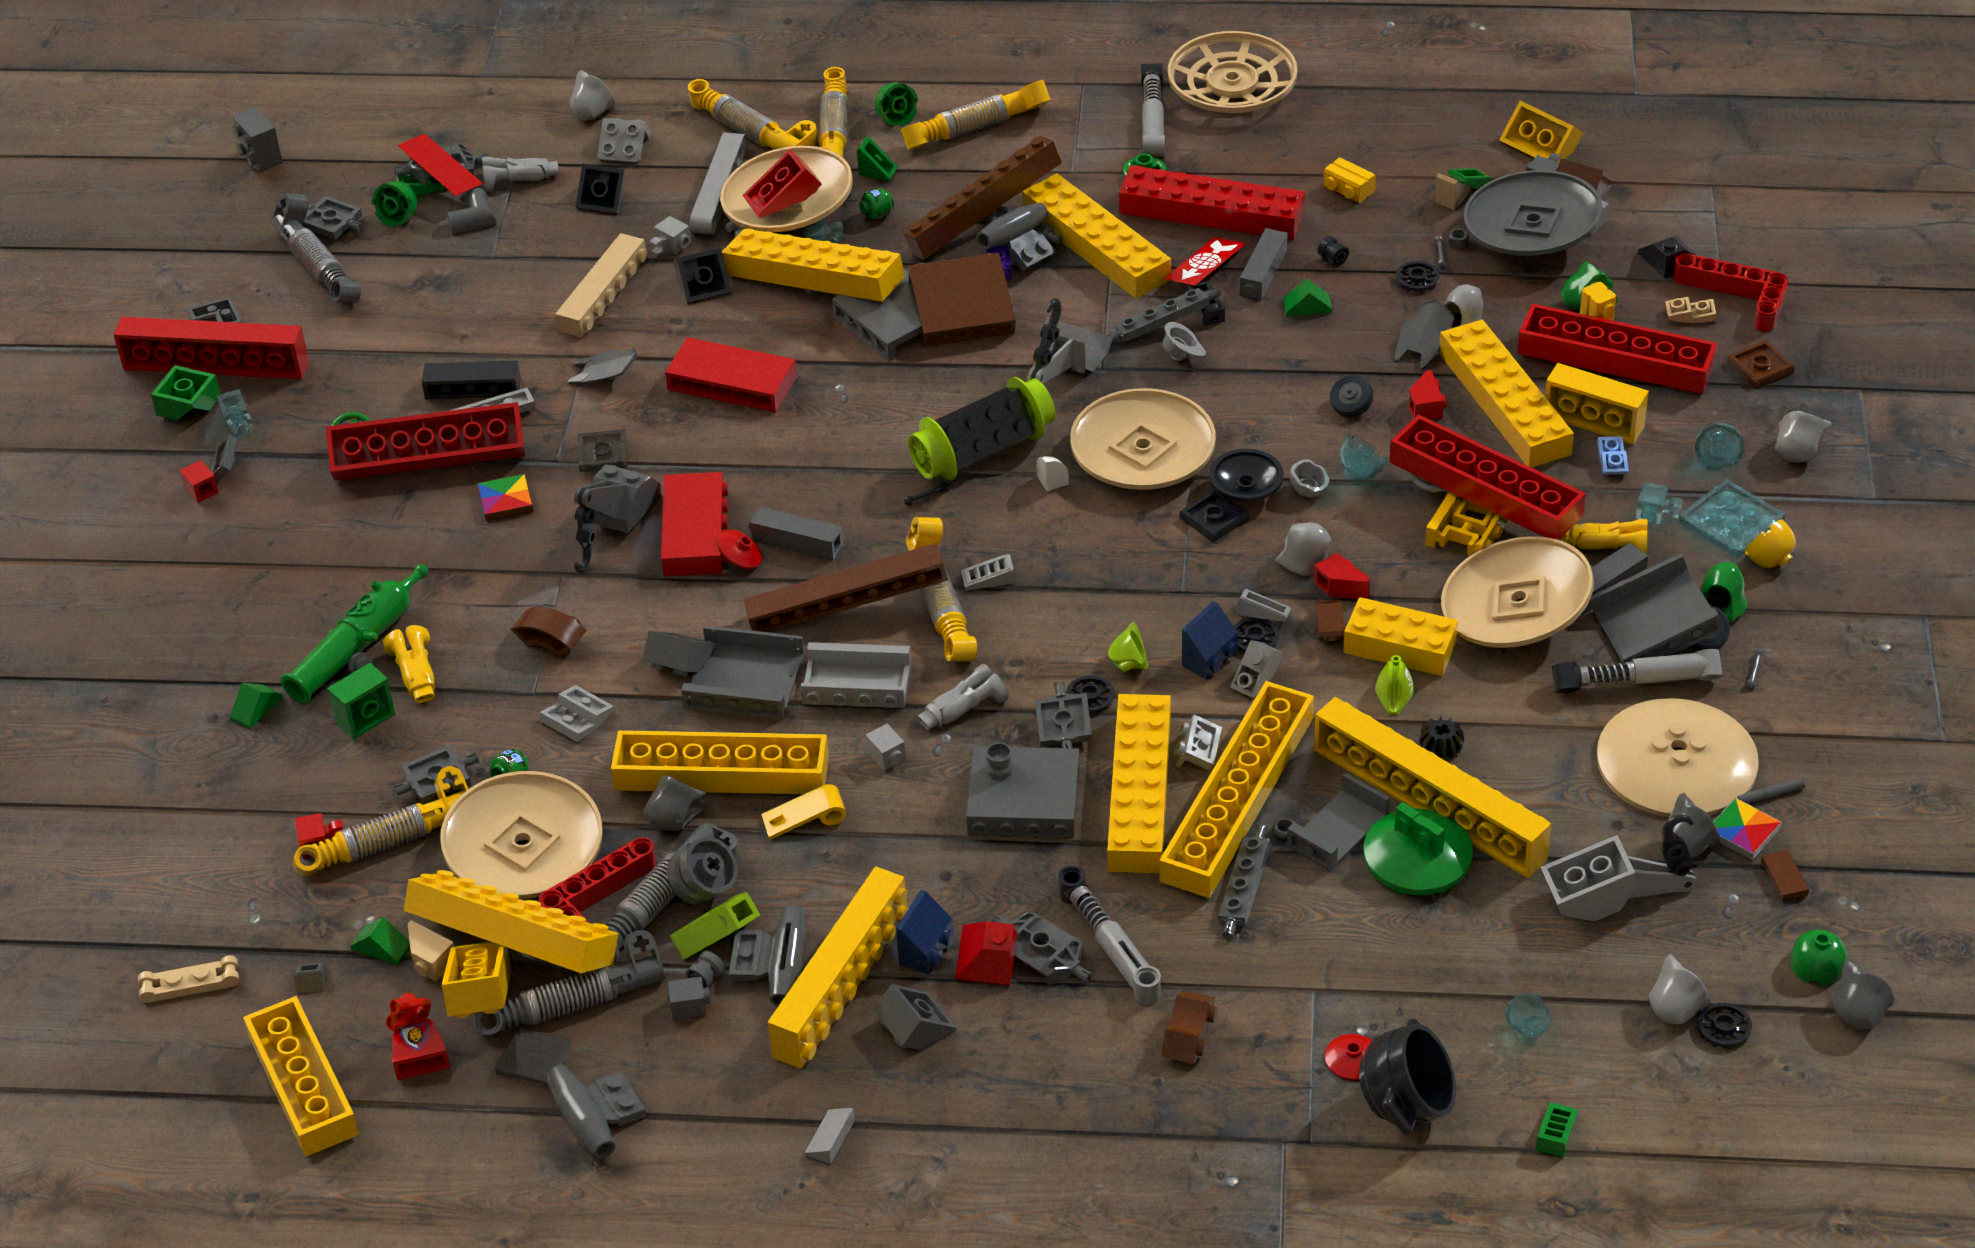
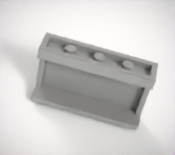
[801,642,911,708]

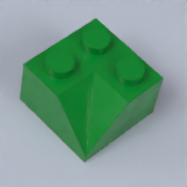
[151,365,221,420]
[327,663,396,740]

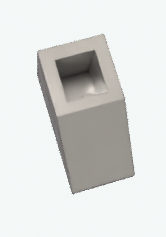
[1230,640,1284,698]

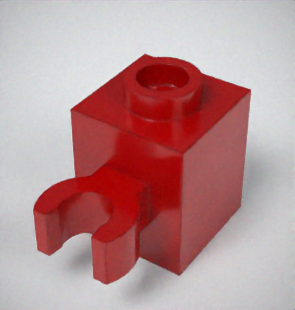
[295,813,343,859]

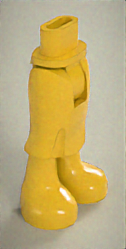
[1561,519,1648,554]
[382,625,435,703]

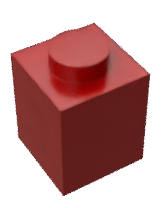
[179,460,219,503]

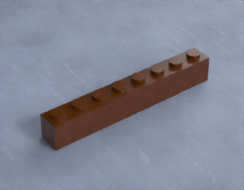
[903,136,1062,260]
[744,543,948,632]

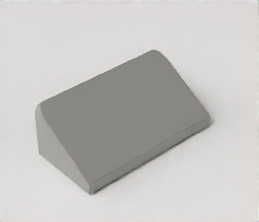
[804,1108,855,1164]

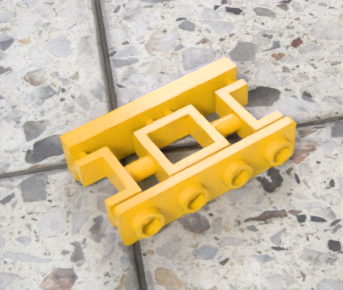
[1425,492,1510,556]

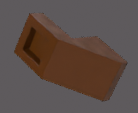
[1315,600,1344,641]

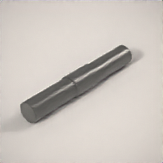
[1738,778,1805,804]

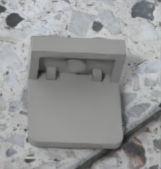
[597,118,651,163]

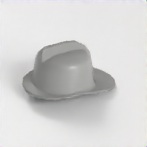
[1162,322,1206,361]

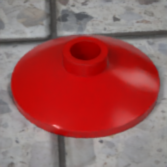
[717,529,762,569]
[1325,1034,1372,1081]

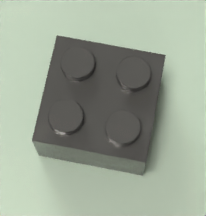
[232,107,283,172]

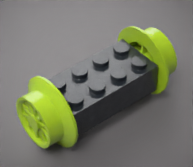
[907,377,1056,481]

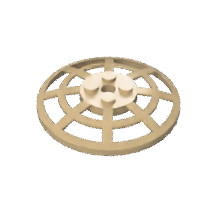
[1168,31,1298,113]

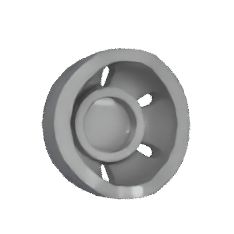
[1289,459,1329,498]

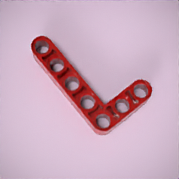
[1673,253,1788,332]
[539,837,656,923]

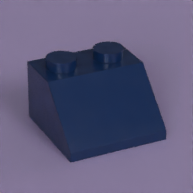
[1182,601,1239,679]
[896,890,955,975]

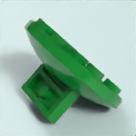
[1363,802,1473,895]

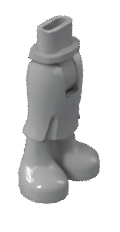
[482,156,559,192]
[917,664,1009,730]

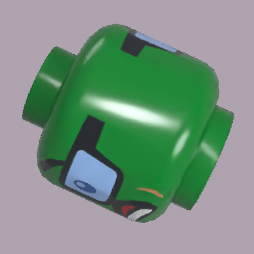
[859,188,894,220]
[490,749,529,777]

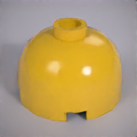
[1745,519,1796,568]

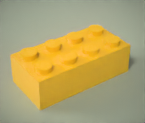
[1545,363,1649,445]
[1344,597,1458,676]
[442,941,511,1018]

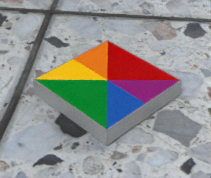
[1713,798,1782,860]

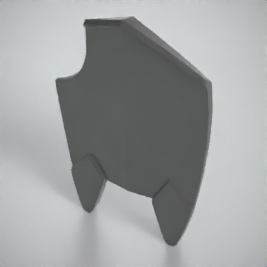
[1395,299,1455,369]
[568,348,637,383]

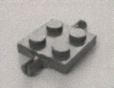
[303,196,364,240]
[1035,681,1093,749]
[392,746,479,805]

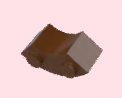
[510,606,587,657]
[1161,990,1218,1064]

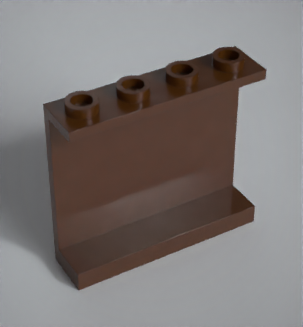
[908,253,1016,347]

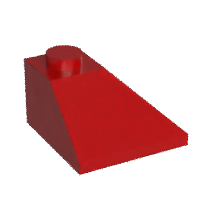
[955,921,1018,986]

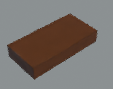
[1761,850,1809,901]

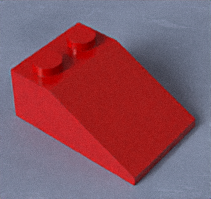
[742,149,822,218]

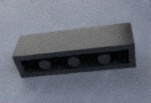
[421,360,521,399]

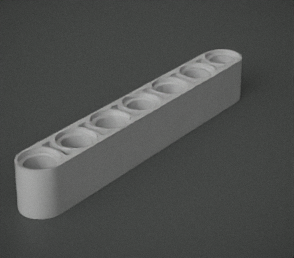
[689,132,747,235]

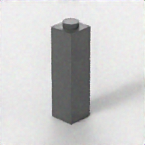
[1240,228,1287,300]
[748,507,843,560]
[1580,543,1648,616]

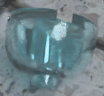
[1695,420,1745,471]
[1338,435,1388,481]

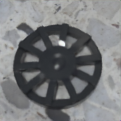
[1396,261,1440,293]
[1234,617,1279,654]
[1066,676,1114,715]
[1697,1003,1752,1050]

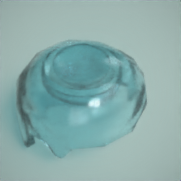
[1505,993,1551,1039]

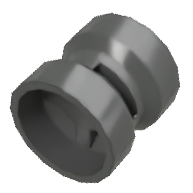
[986,742,1013,780]
[686,951,725,988]

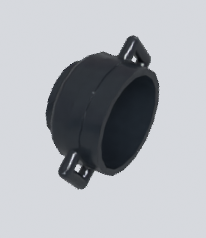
[1359,1019,1457,1135]

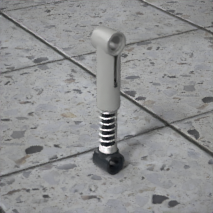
[1141,63,1165,157]
[1551,649,1723,694]
[1058,866,1161,1005]

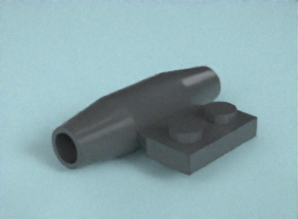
[976,203,1056,271]
[729,905,807,1006]
[547,1065,646,1159]

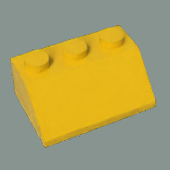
[1499,101,1584,163]

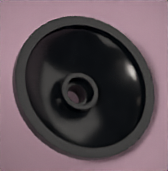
[1210,449,1283,502]

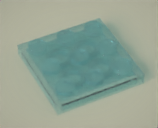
[1678,479,1786,558]

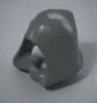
[643,775,707,831]
[1661,793,1720,859]
[1832,960,1896,1030]

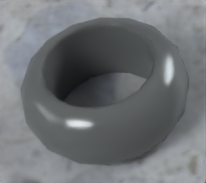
[1272,818,1294,840]

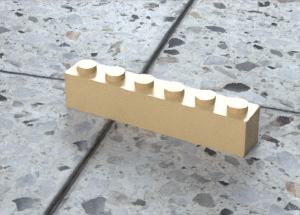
[555,233,648,338]

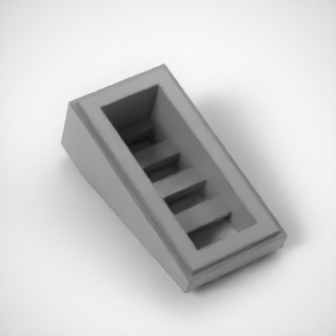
[961,554,1014,591]
[1234,589,1291,622]

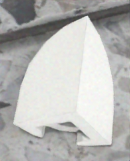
[1036,456,1069,491]

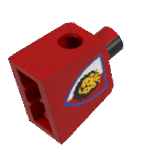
[392,1019,450,1080]

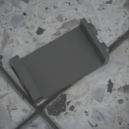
[1287,773,1390,872]

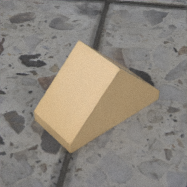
[1435,173,1473,210]

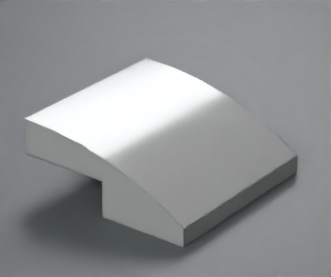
[539,685,614,742]

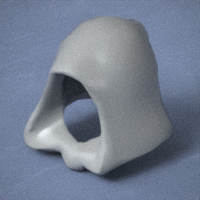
[569,70,615,121]
[1443,284,1483,329]
[1774,411,1832,463]
[1275,522,1331,576]
[1649,954,1711,1025]

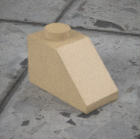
[408,920,454,981]

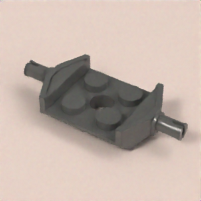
[394,144,489,185]
[991,912,1093,985]

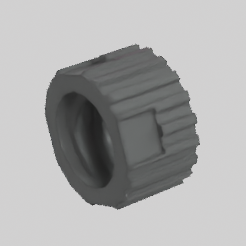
[1448,228,1469,249]

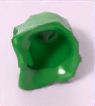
[1560,261,1619,312]
[1699,562,1748,623]

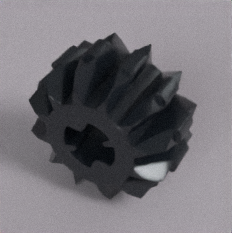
[1419,716,1465,760]

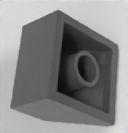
[642,631,717,676]
[873,984,957,1050]

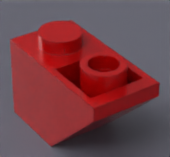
[1409,370,1447,420]
[1314,552,1371,599]

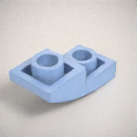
[1597,436,1629,475]

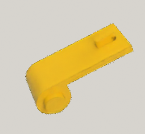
[761,784,846,840]

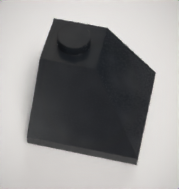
[575,163,625,214]
[1638,235,1698,278]
[674,248,731,303]

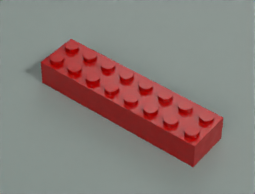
[1119,165,1305,240]
[1517,303,1718,394]
[113,317,309,379]
[326,402,526,481]
[1389,414,1586,540]

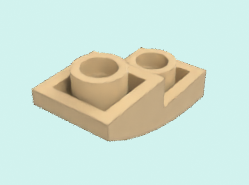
[1665,297,1718,323]

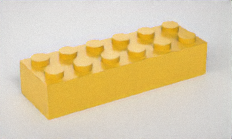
[243,996,359,1157]

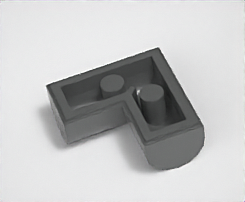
[447,188,496,234]
[187,297,243,323]

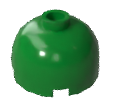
[874,82,918,126]
[371,181,418,227]
[1790,929,1848,986]

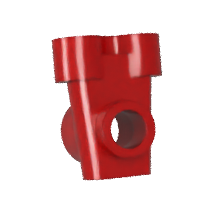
[386,992,431,1031]

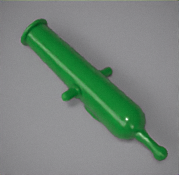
[281,564,429,704]

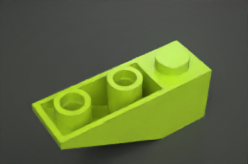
[670,892,760,960]

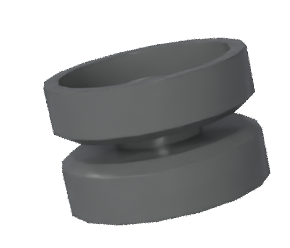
[667,837,738,905]

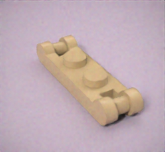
[138,955,239,1003]

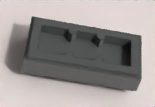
[211,435,237,483]

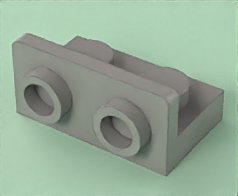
[1174,714,1222,771]

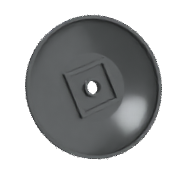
[1464,170,1603,256]

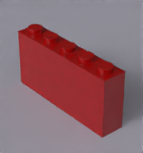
[665,337,797,412]
[661,472,729,577]

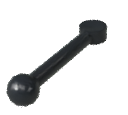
[903,482,950,505]

